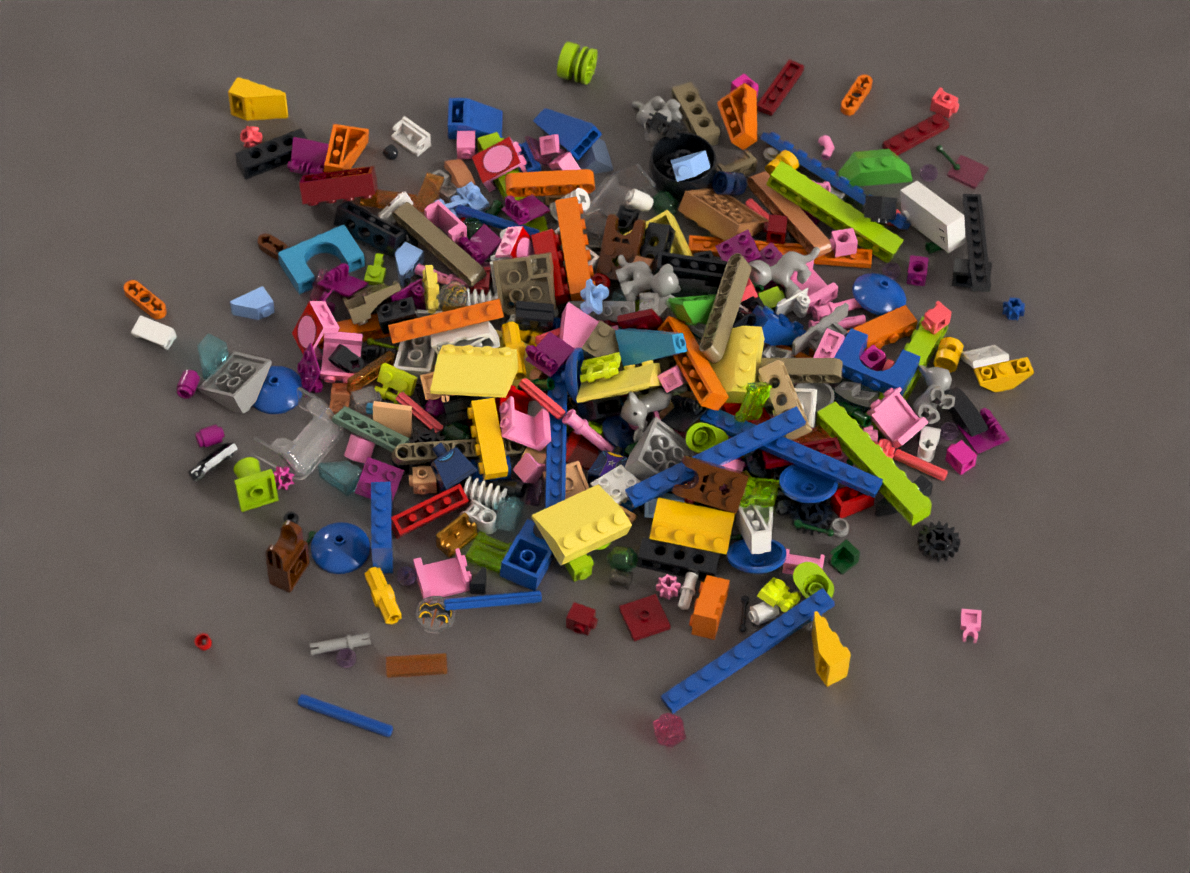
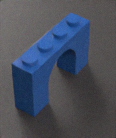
[834,328,920,396]
[371,481,393,574]

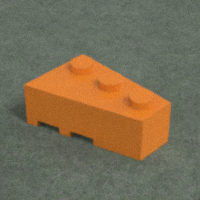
[717,83,757,150]
[324,124,369,172]
[689,575,730,640]

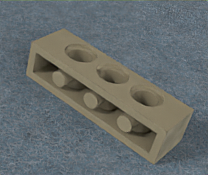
[671,82,720,146]

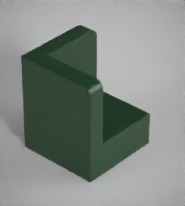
[828,539,860,575]

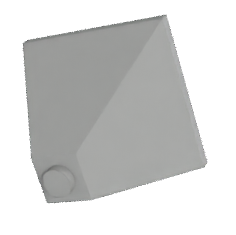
[198,351,272,414]
[624,417,698,492]

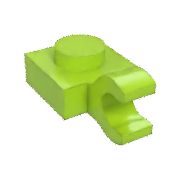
[364,253,386,286]

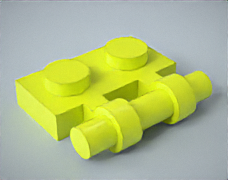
[580,352,621,383]
[373,363,418,405]
[757,577,801,612]

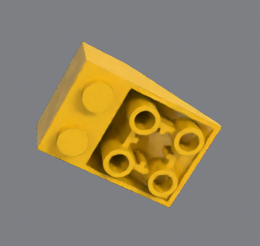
[228,77,288,121]
[811,611,851,687]

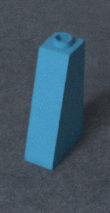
[615,328,687,368]

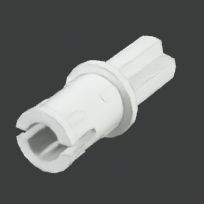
[678,572,698,610]

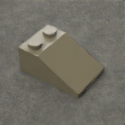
[582,320,641,372]

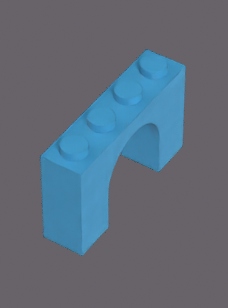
[278,225,365,295]

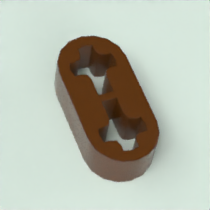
[257,233,288,261]

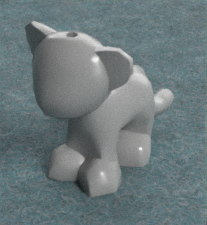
[631,96,684,152]
[749,247,820,299]
[616,255,681,302]
[913,365,955,424]
[620,385,688,433]

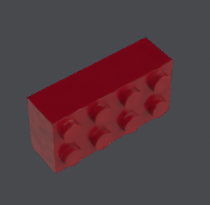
[299,166,378,206]

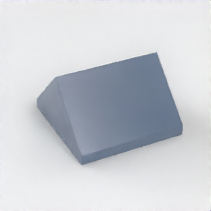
[573,139,613,174]

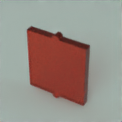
[566,432,599,470]

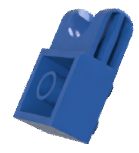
[499,519,555,591]

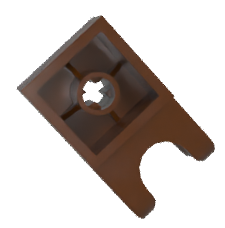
[596,214,646,280]
[672,456,749,514]
[265,520,310,593]

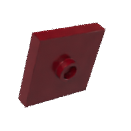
[617,308,663,331]
[619,594,671,642]

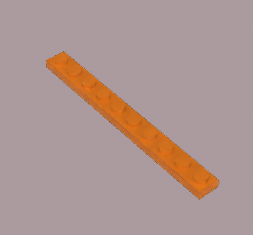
[688,235,872,268]

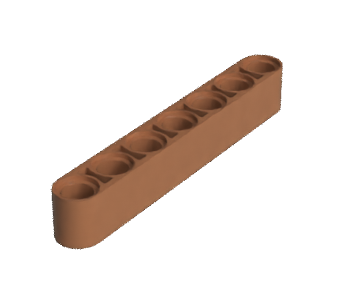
[748,171,832,258]

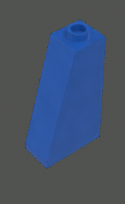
[533,108,602,160]

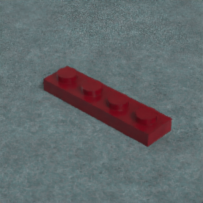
[757,59,805,117]
[882,112,950,156]
[762,437,842,469]

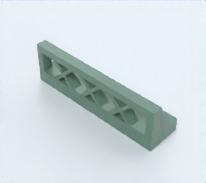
[332,406,409,453]

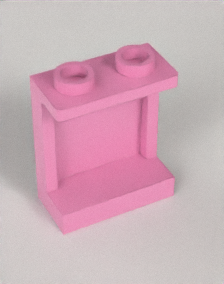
[867,387,929,448]

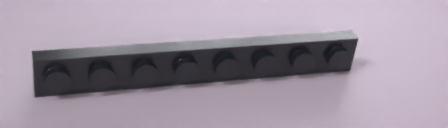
[962,194,991,292]

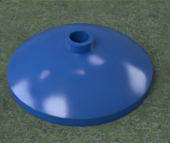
[852,273,906,316]
[561,347,585,405]
[252,366,304,414]
[779,464,838,503]
[311,522,370,574]
[727,539,787,574]

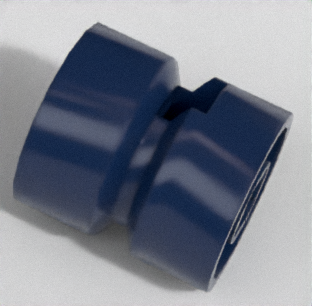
[712,171,747,196]

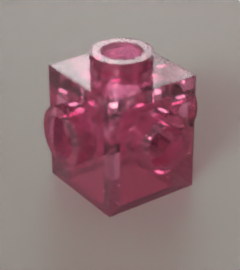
[653,713,686,748]

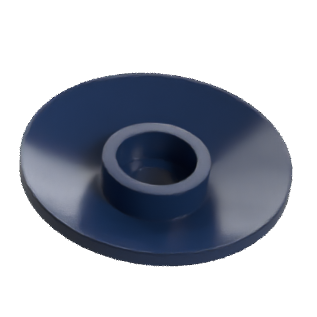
[602,416,635,450]

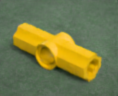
[501,322,526,380]
[364,567,402,624]

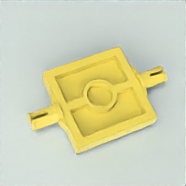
[422,265,439,314]

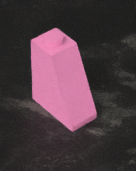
[559,302,599,348]

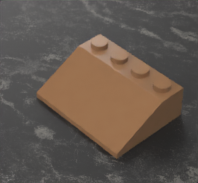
[678,188,769,241]

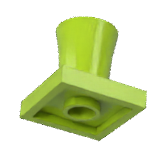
[233,457,279,512]

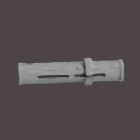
[309,632,371,656]

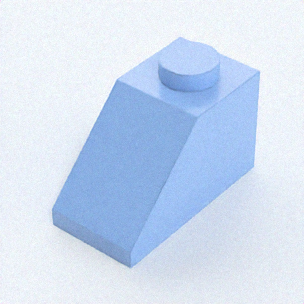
[670,150,710,182]
[394,242,424,287]
[230,286,275,320]

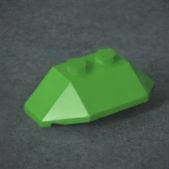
[838,149,913,186]
[665,294,717,326]

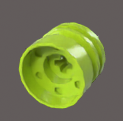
[557,41,597,85]

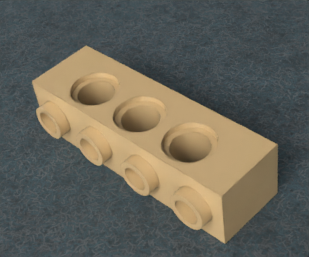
[758,360,812,441]

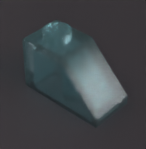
[318,461,362,497]

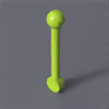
[367,338,399,350]

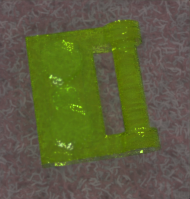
[734,382,772,423]
[740,477,780,508]
[466,531,512,573]

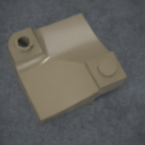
[493,252,557,315]
[341,280,401,326]

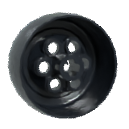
[649,132,717,202]

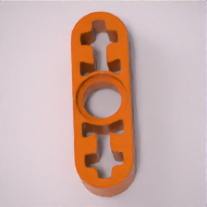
[840,75,873,116]
[124,280,167,319]

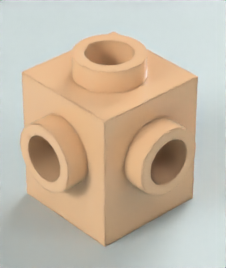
[409,466,437,495]

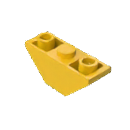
[974,357,1034,393]

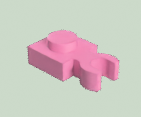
[960,609,981,643]

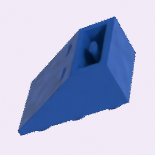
[448,98,503,140]
[746,305,806,346]

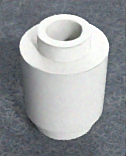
[625,189,654,212]
[748,601,779,625]

